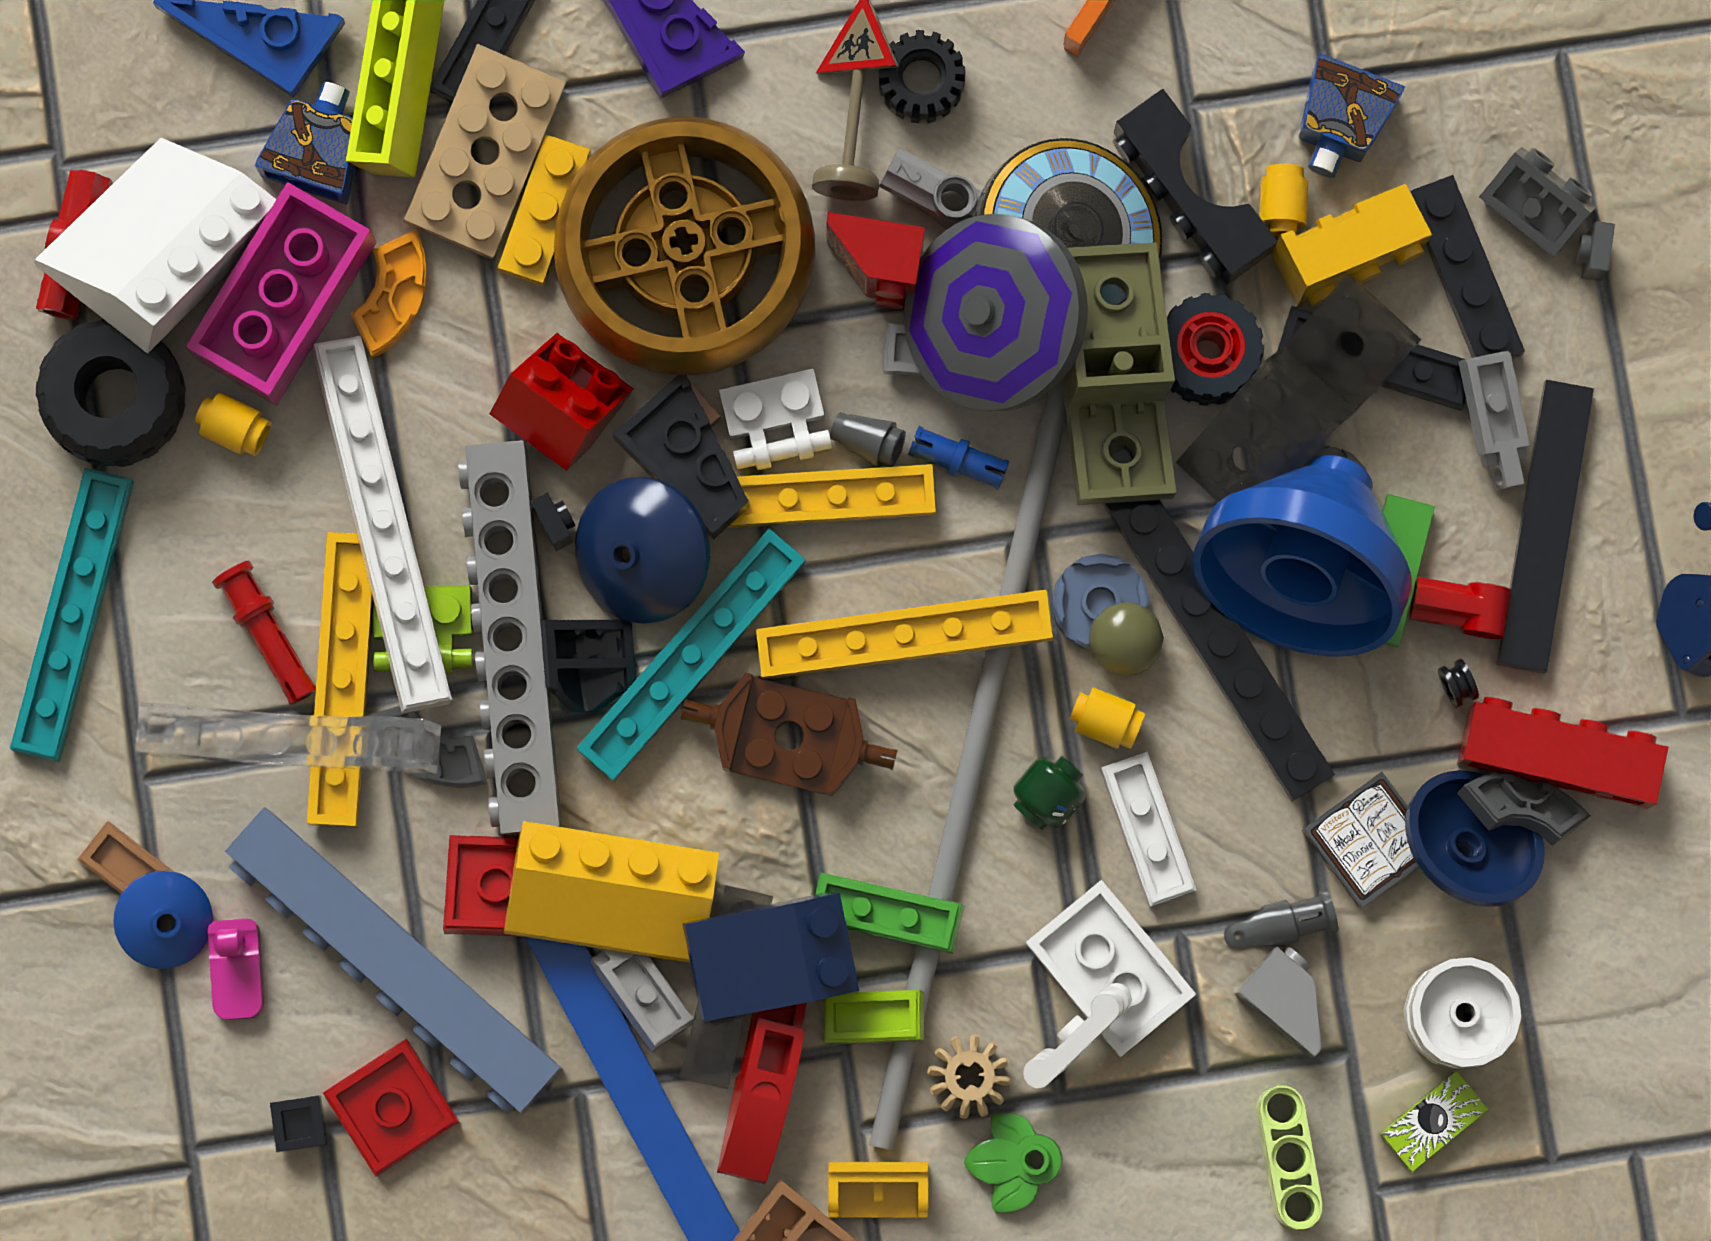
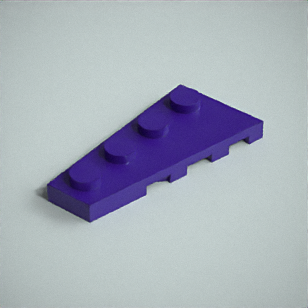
[603,0,745,99]

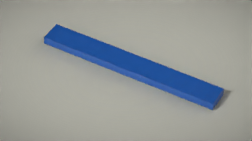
[525,937,740,1241]

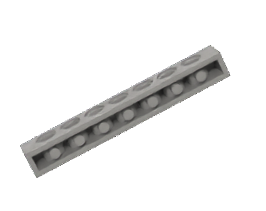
[458,440,562,837]

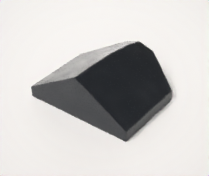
[540,619,636,712]

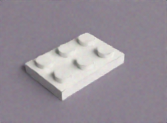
[1025,880,1196,1058]

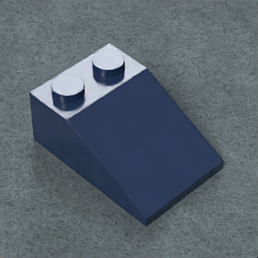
[683,893,859,1022]

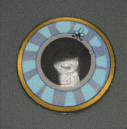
[975,138,1162,305]

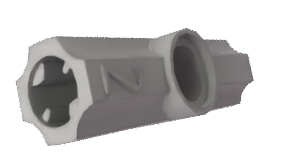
[879,148,987,227]

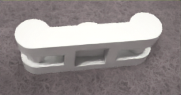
[1023,983,1132,1088]

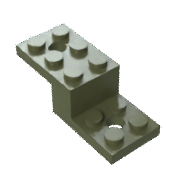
[1062,242,1177,505]

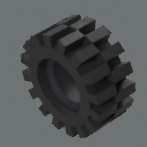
[879,30,965,124]

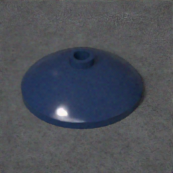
[575,477,710,624]
[1405,770,1545,907]

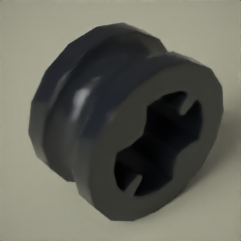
[1438,659,1479,708]

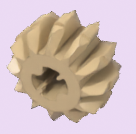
[927,1034,1011,1119]

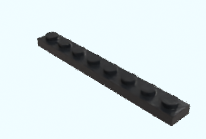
[1103,446,1335,802]

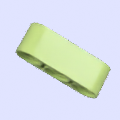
[1256,1085,1323,1229]

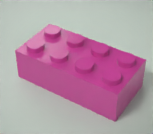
[185,182,377,406]

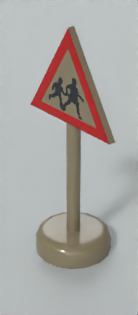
[812,0,899,201]

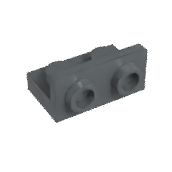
[1479,147,1596,257]

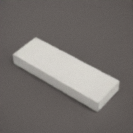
[1100,752,1197,907]

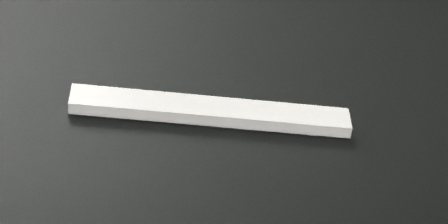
[312,336,452,714]

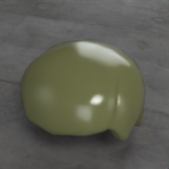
[1089,602,1164,676]

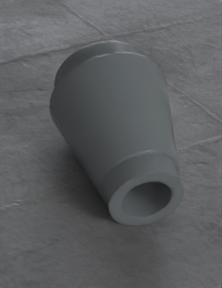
[830,412,906,467]

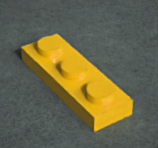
[498,134,591,287]

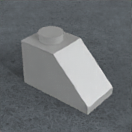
[1235,946,1321,1058]

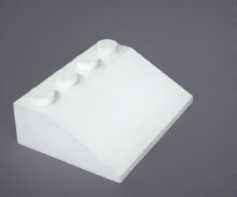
[34,138,276,354]

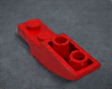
[717,1003,807,1184]

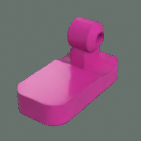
[208,918,264,1020]

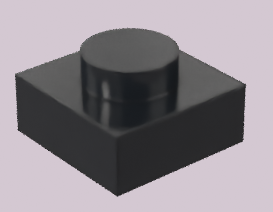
[530,492,576,551]
[270,1095,328,1153]

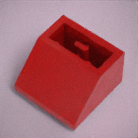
[489,333,634,471]

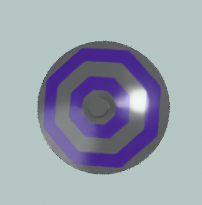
[904,214,1088,411]

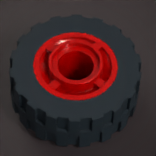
[1167,293,1264,406]

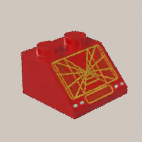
[826,212,925,309]

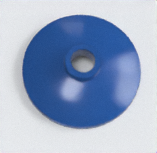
[113,870,213,969]

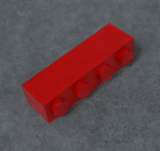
[1457,697,1669,809]

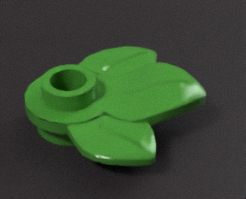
[964,1113,1063,1213]

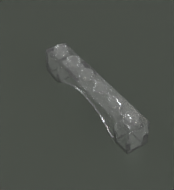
[135,702,441,774]

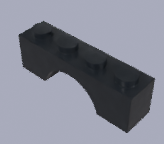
[1113,89,1277,285]

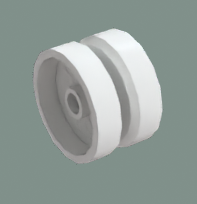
[1403,957,1521,1069]

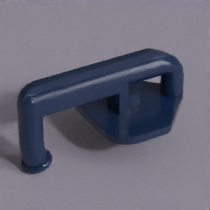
[1656,502,1711,677]

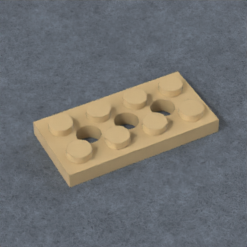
[403,44,566,260]

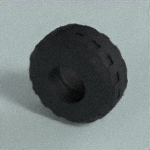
[36,319,186,467]

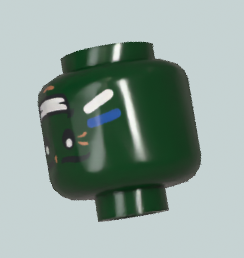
[1013,756,1086,830]

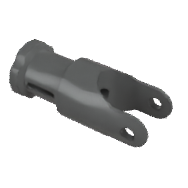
[1224,889,1339,948]

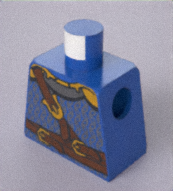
[1299,53,1405,178]
[255,82,355,205]

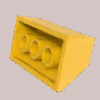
[504,821,719,963]

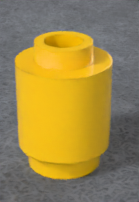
[1259,164,1309,237]
[195,392,272,456]
[1069,687,1146,749]

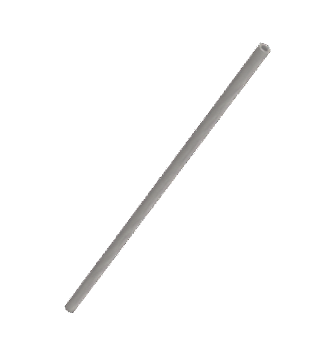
[869,381,1066,1151]

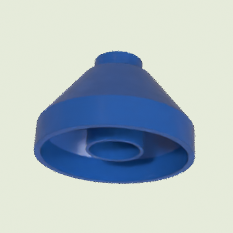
[1193,455,1412,657]

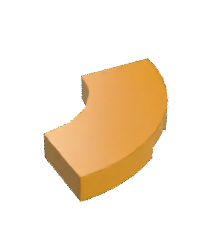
[350,229,427,359]

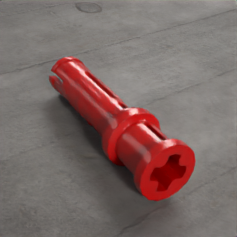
[212,561,316,705]

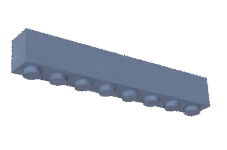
[225,807,563,1114]

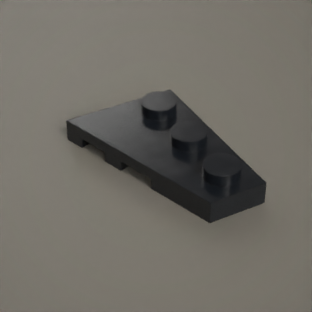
[613,375,749,539]

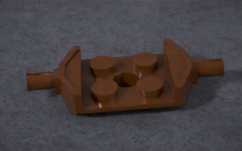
[681,673,898,796]

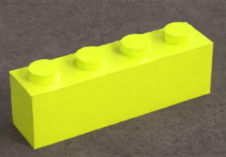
[346,0,445,178]

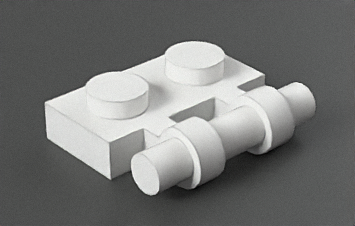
[719,369,832,470]

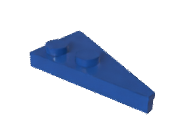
[153,0,345,98]

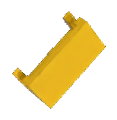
[828,1162,928,1218]

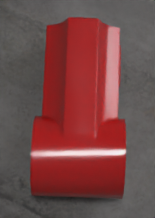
[1409,577,1511,639]

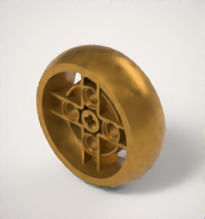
[554,117,815,375]

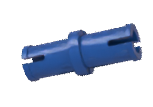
[908,426,1010,490]

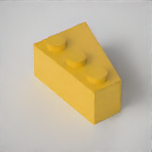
[1271,183,1432,307]

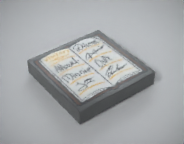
[1302,772,1419,909]

